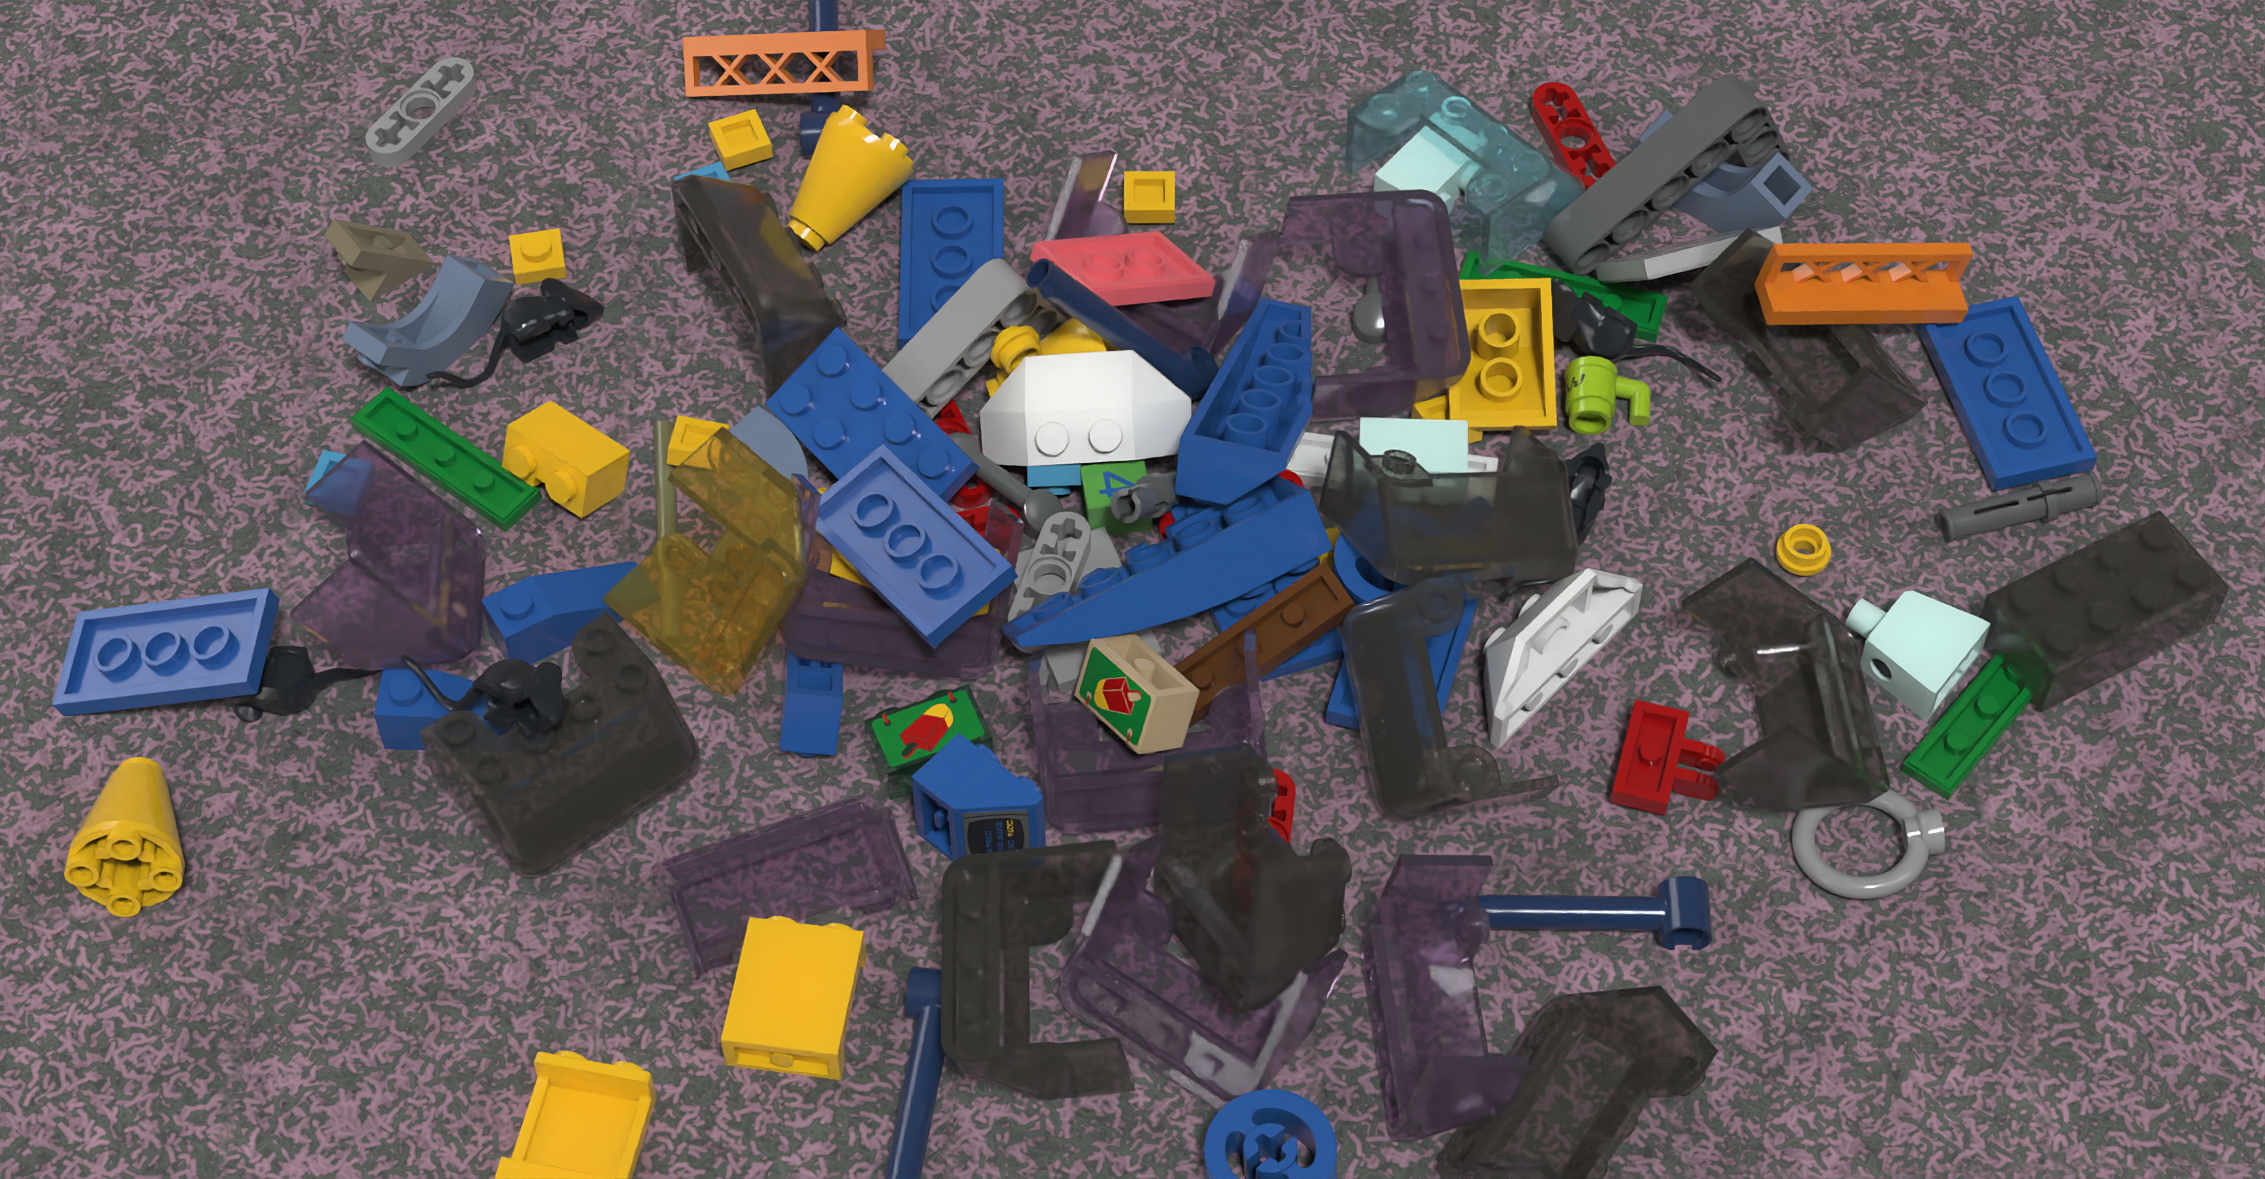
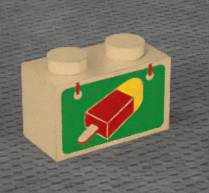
[1074,632,1200,754]

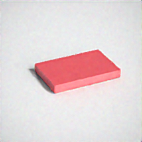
[1030,231,1216,306]

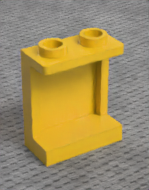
[721,916,867,1080]
[494,1051,657,1179]

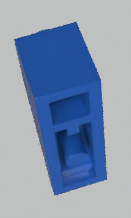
[481,561,658,664]
[780,609,843,757]
[374,668,555,755]

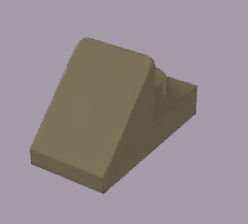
[324,219,434,301]

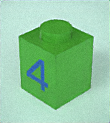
[1080,459,1153,535]

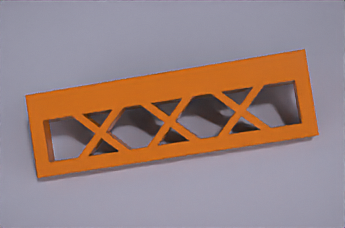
[683,29,886,97]
[1754,243,1973,325]

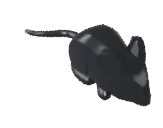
[426,278,604,388]
[1551,278,1722,382]
[1508,442,1613,596]
[223,641,412,723]
[400,655,572,738]

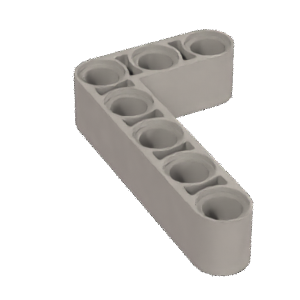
[882,258,1067,419]

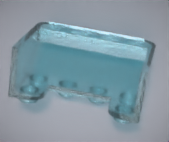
[1345,70,1585,276]

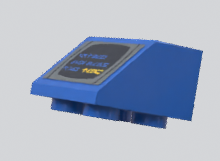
[912,733,1046,866]

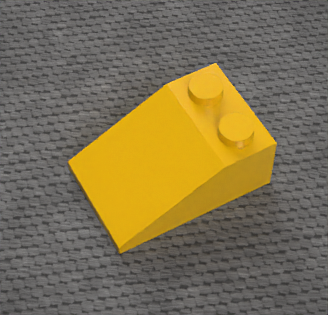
[1443,278,1557,431]

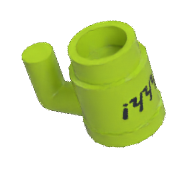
[1565,356,1651,435]

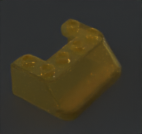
[602,426,808,695]

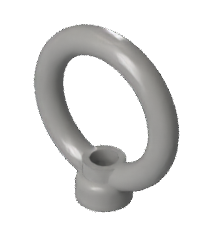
[1792,783,1945,899]

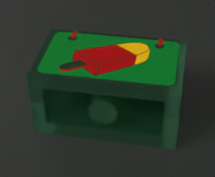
[863,684,994,801]

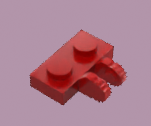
[1610,699,1726,816]

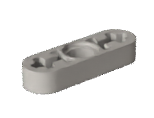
[365,57,477,168]
[1008,512,1091,654]

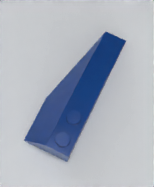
[1174,297,1313,505]
[1001,475,1333,647]

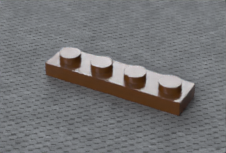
[1173,561,1359,728]

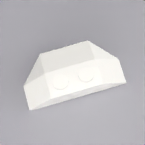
[980,350,1193,466]
[1483,568,1643,749]

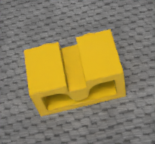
[502,400,630,518]

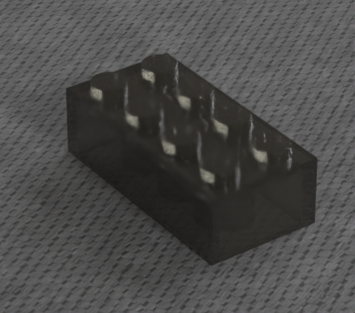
[1979,510,2230,713]

